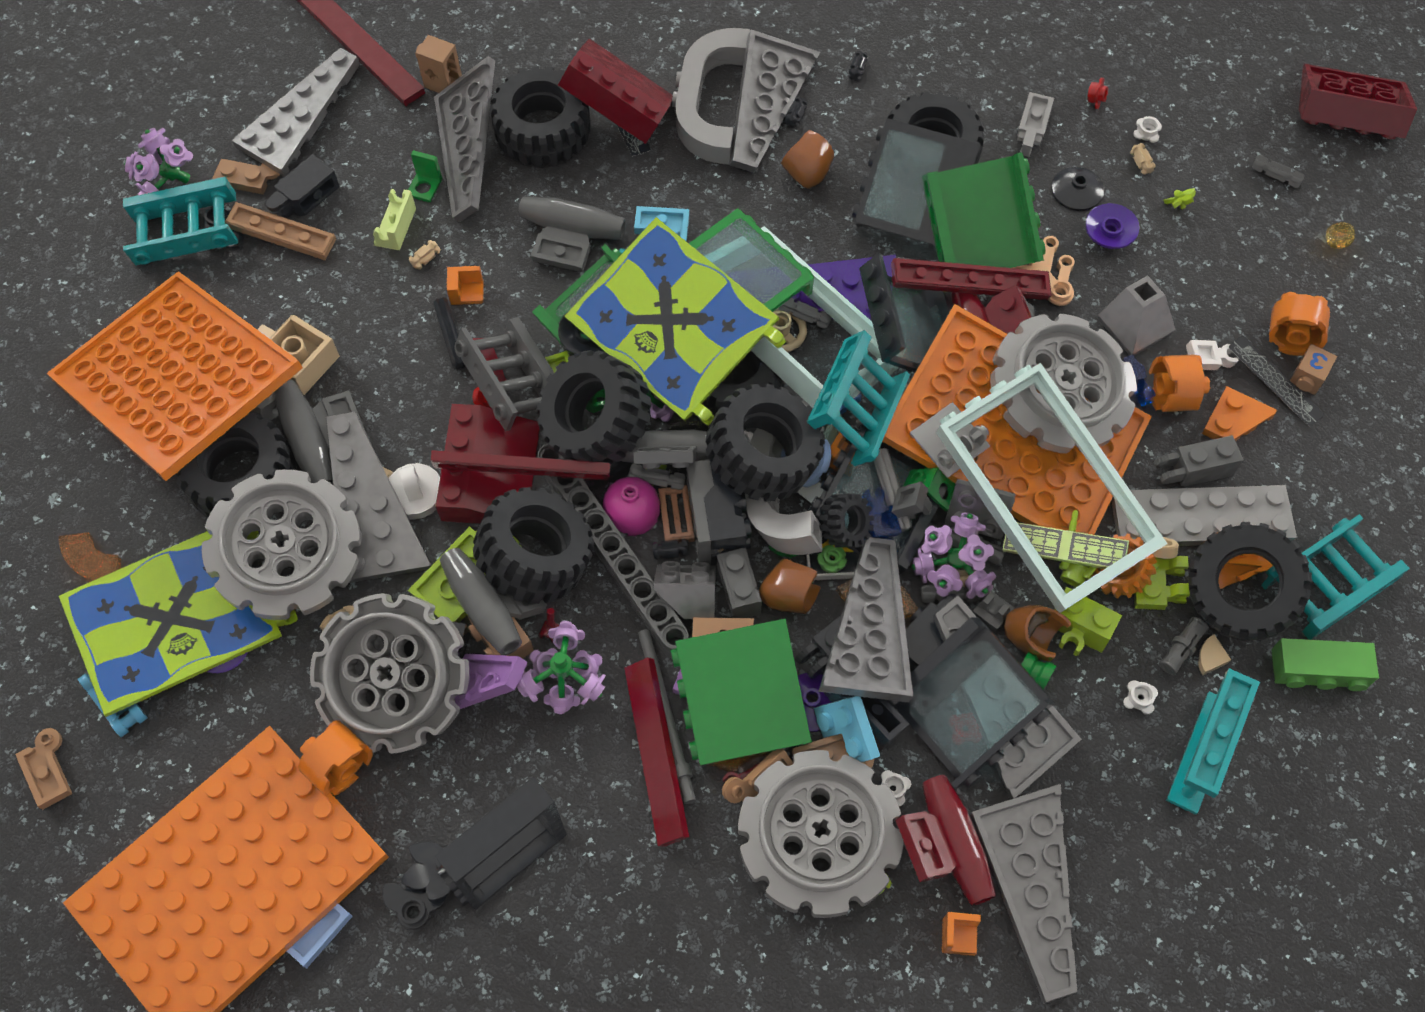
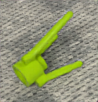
[1059,510,1097,587]

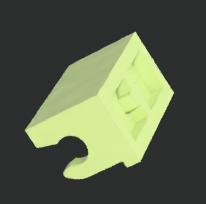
[373,189,416,251]

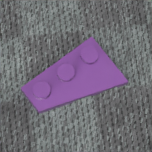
[455,654,527,709]

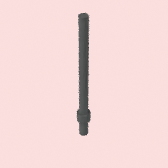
[638,629,696,804]

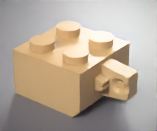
[257,315,340,395]

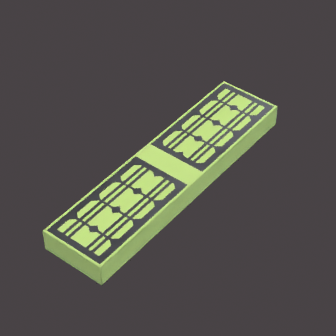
[1003,522,1129,569]

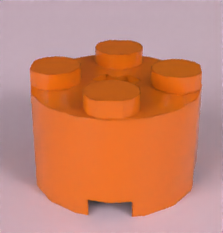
[1269,292,1330,356]
[1149,355,1210,412]
[298,720,373,797]

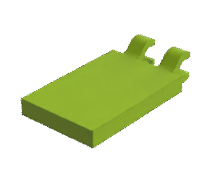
[408,526,522,623]

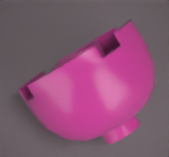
[603,477,661,536]

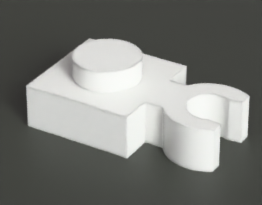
[1186,340,1239,370]

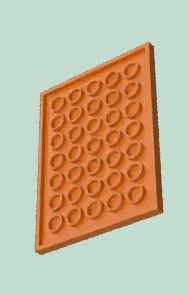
[47,271,303,481]
[883,304,1152,535]
[63,726,389,1012]

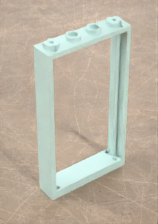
[706,226,904,408]
[936,363,1168,613]

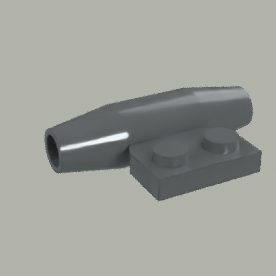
[518,196,626,273]
[274,380,368,485]
[620,429,708,469]
[440,548,547,656]

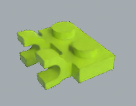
[1134,556,1190,610]

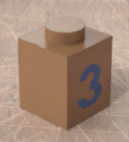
[1290,344,1337,395]

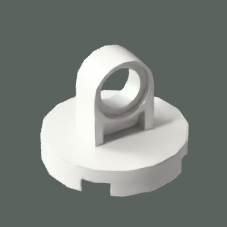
[389,463,440,519]

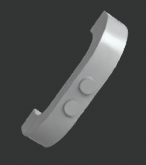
[672,28,750,165]
[745,398,824,555]

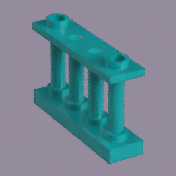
[123,177,238,265]
[807,330,910,467]
[1261,514,1410,640]
[1166,668,1260,815]

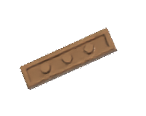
[225,202,336,260]

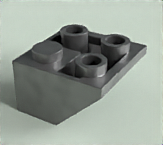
[1097,275,1176,358]
[654,561,716,619]

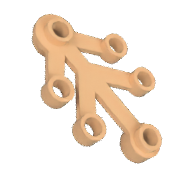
[1013,236,1075,306]

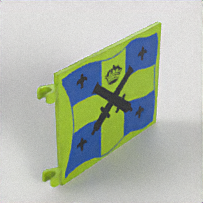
[565,217,786,426]
[59,531,298,717]

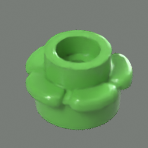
[817,545,847,573]

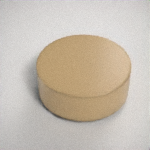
[1152,537,1179,559]

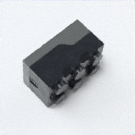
[686,459,751,565]

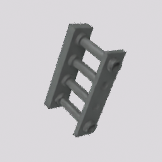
[454,317,554,431]

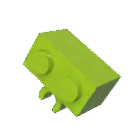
[1055,587,1122,656]

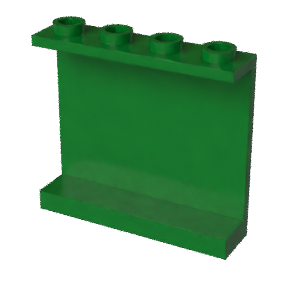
[921,152,1046,268]
[671,619,812,766]

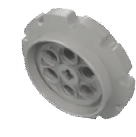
[990,314,1137,454]
[202,469,361,620]
[310,593,469,754]
[738,750,904,918]

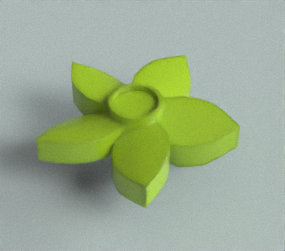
[1163,188,1196,209]

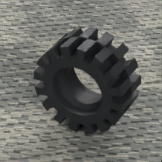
[819,493,874,547]

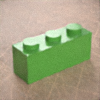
[1271,638,1379,691]

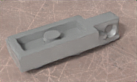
[1017,92,1054,157]

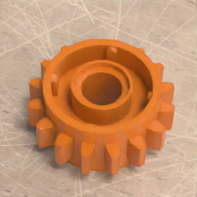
[1092,533,1157,598]

